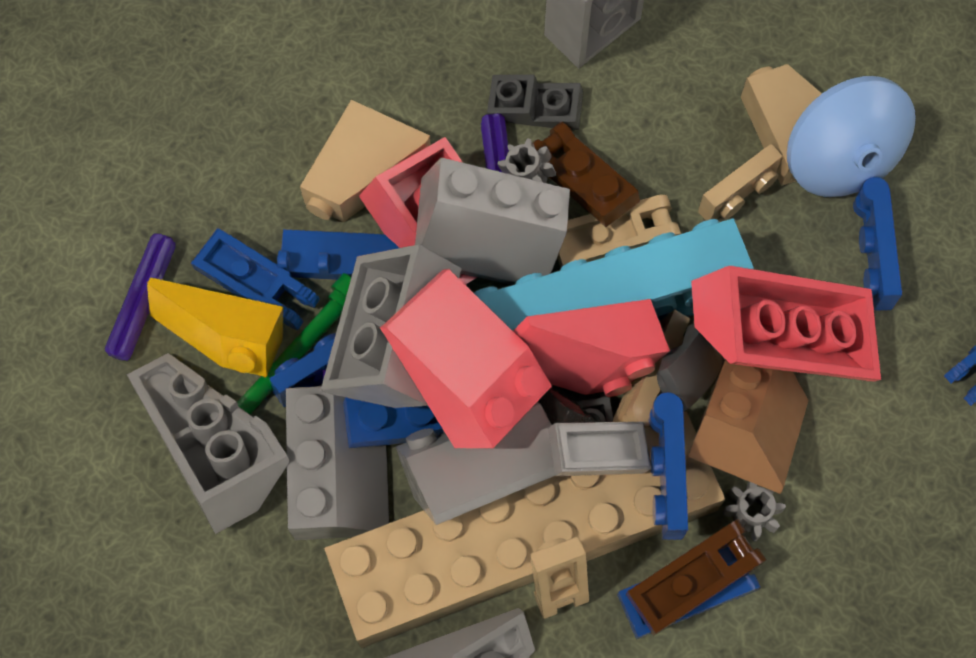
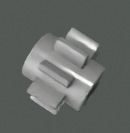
[498,138,556,183]
[723,482,786,541]

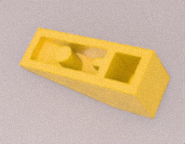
[147,277,283,377]

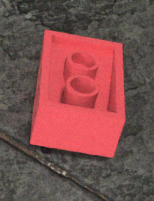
[359,137,478,285]
[380,269,552,448]
[513,299,670,397]

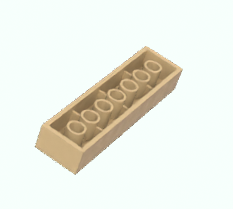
[324,411,725,648]

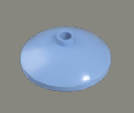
[787,76,915,197]

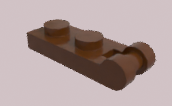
[533,122,640,227]
[626,519,767,636]

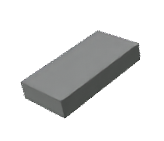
[548,422,651,476]

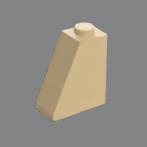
[741,64,822,186]
[300,100,431,222]

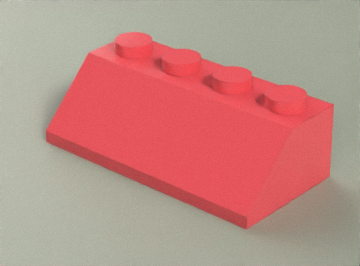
[691,265,881,382]

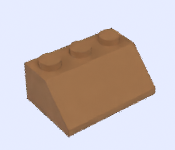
[688,359,809,494]

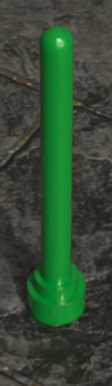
[237,273,351,415]

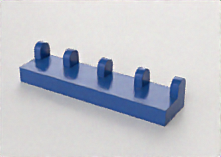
[277,229,399,280]

